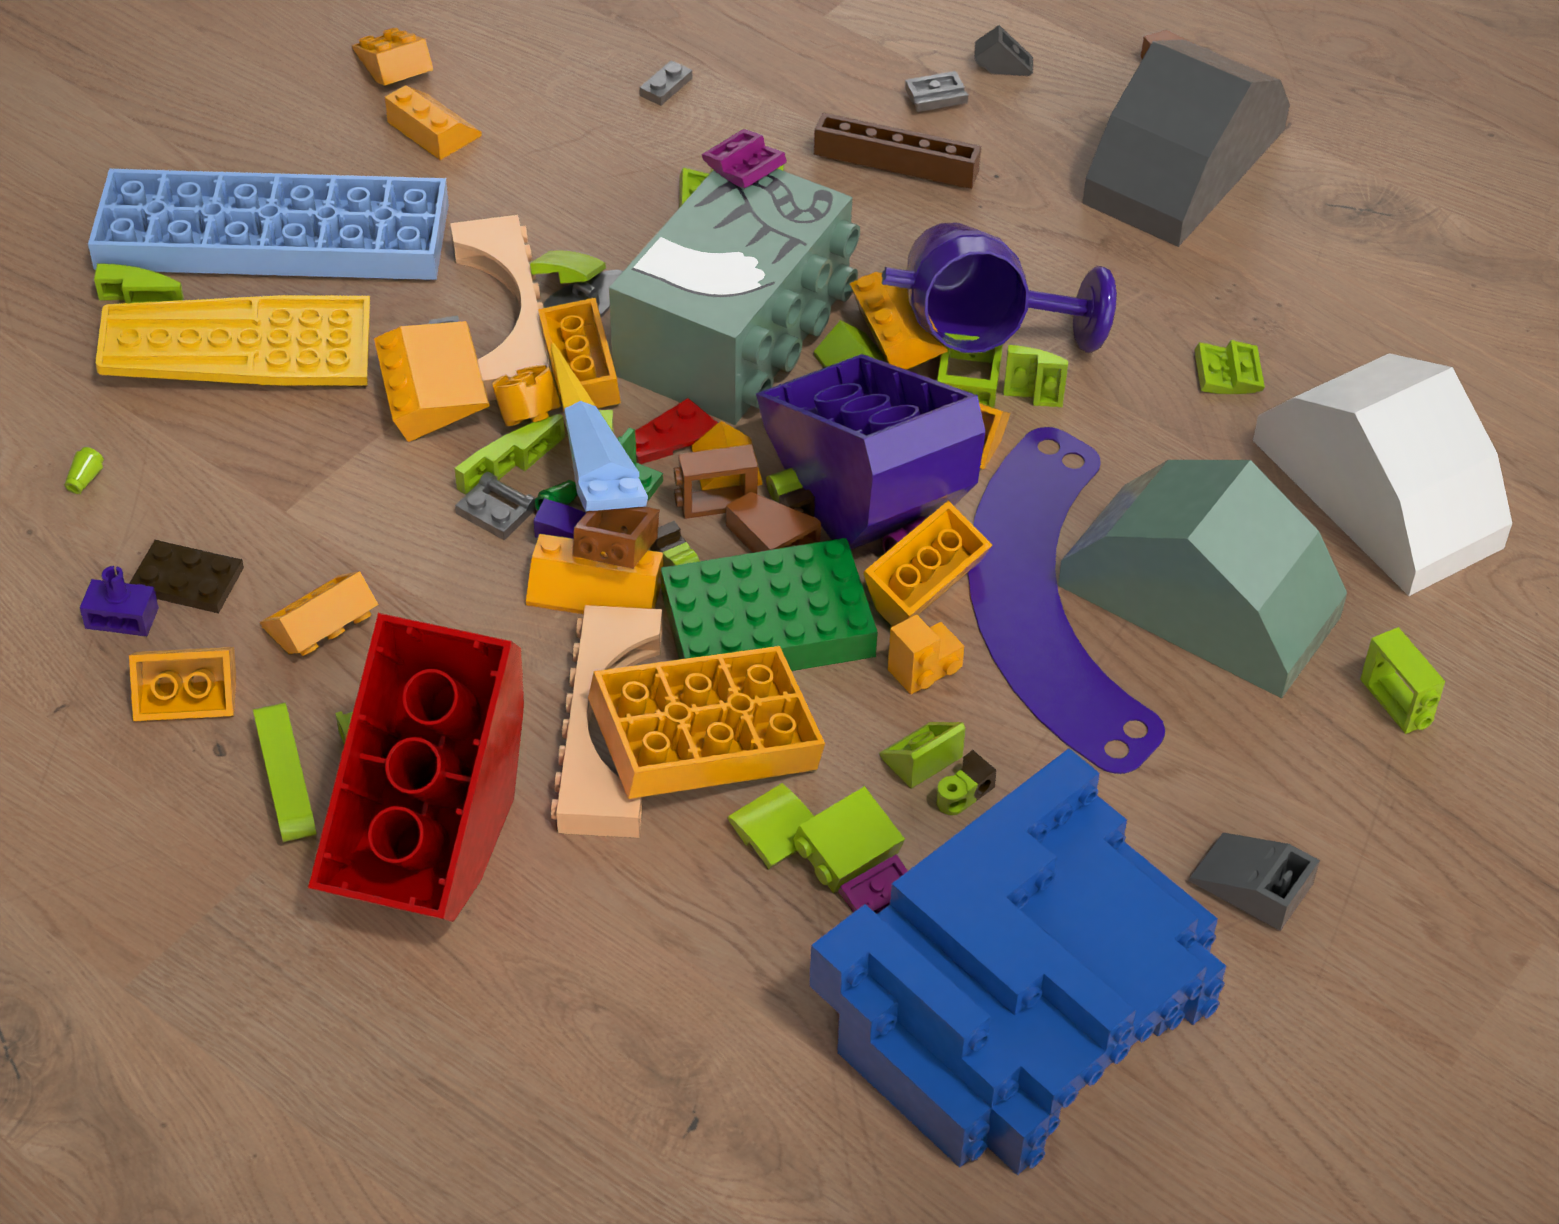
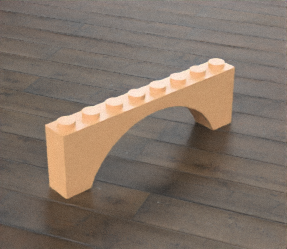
[450,215,555,401]
[551,605,663,838]

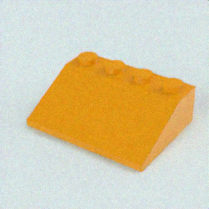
[374,321,490,442]

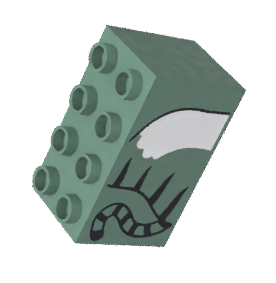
[609,169,860,425]

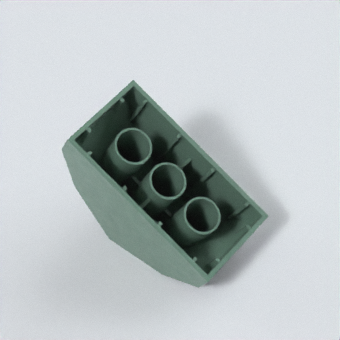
[1058,460,1347,698]

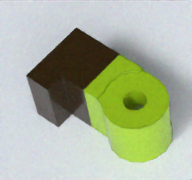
[766,468,815,517]
[650,521,700,567]
[937,750,996,815]

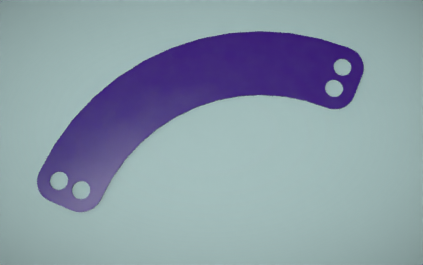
[968,427,1165,774]

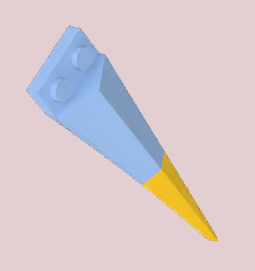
[550,343,648,511]

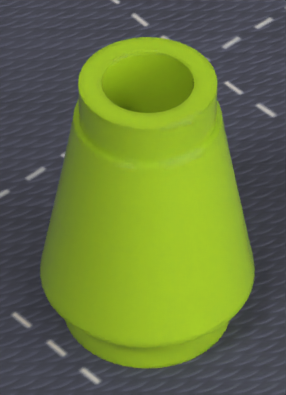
[64,447,104,494]

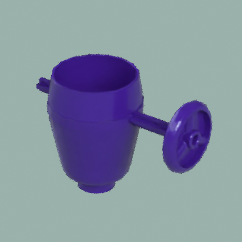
[881,223,1117,353]

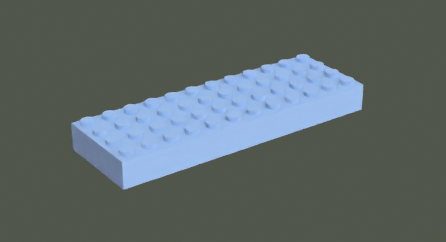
[88,169,449,280]

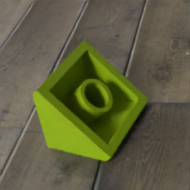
[814,320,887,368]
[879,722,966,789]

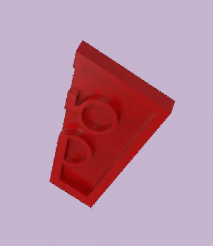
[635,398,718,464]

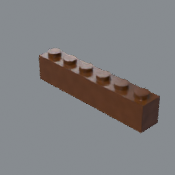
[814,112,981,189]

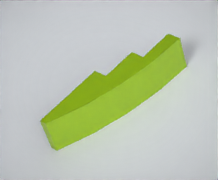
[454,414,565,495]

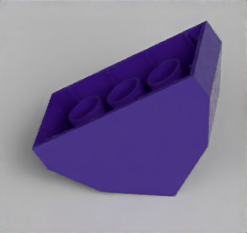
[756,354,985,550]

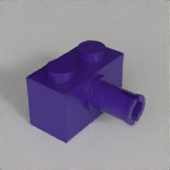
[80,566,159,637]

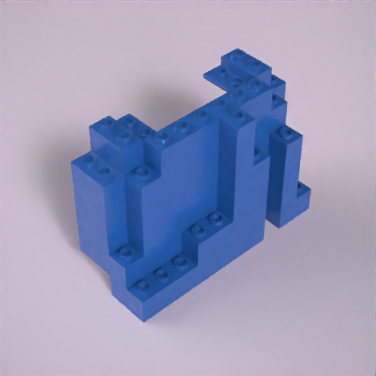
[809,748,1226,1175]

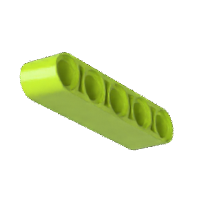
[253,702,317,842]

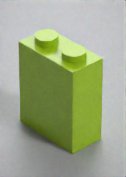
[794,786,905,893]

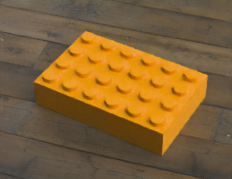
[588,646,825,799]

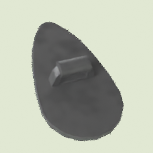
[543,270,623,317]

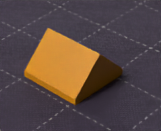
[692,421,762,491]

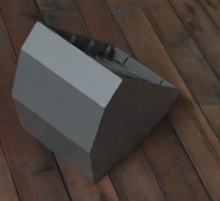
[1082,39,1290,247]

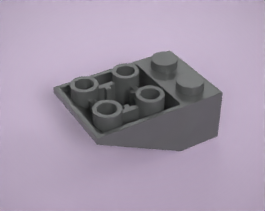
[1189,832,1320,931]

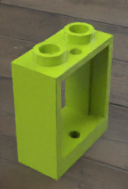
[937,333,1003,408]
[1360,627,1445,734]

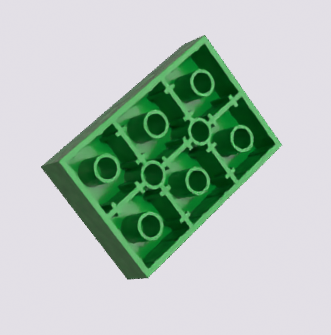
[661,538,878,671]

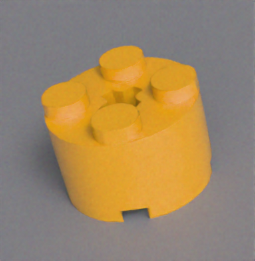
[492,365,561,426]

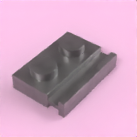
[905,71,968,112]

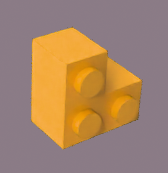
[888,614,965,695]

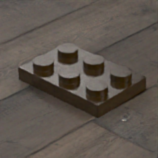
[129,540,244,614]

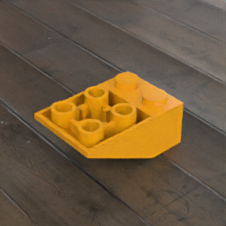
[351,28,434,86]

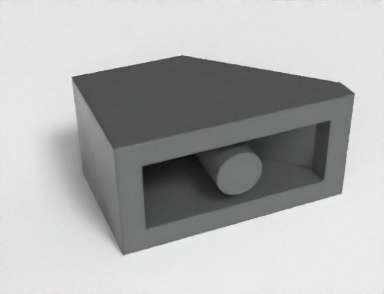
[974,25,1033,76]

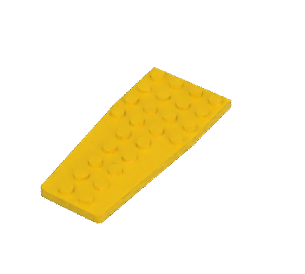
[95,295,370,385]

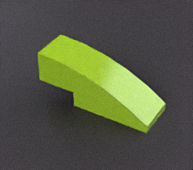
[94,263,184,303]

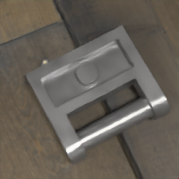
[455,472,536,540]

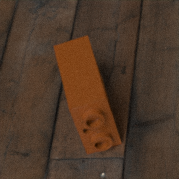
[674,444,758,519]
[573,507,660,569]

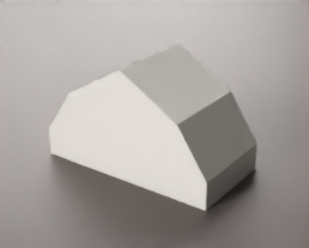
[1253,353,1512,596]

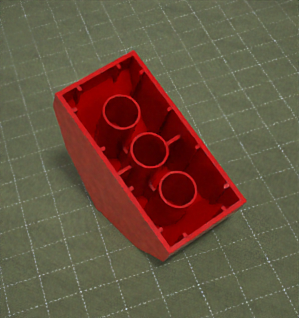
[308,613,524,922]

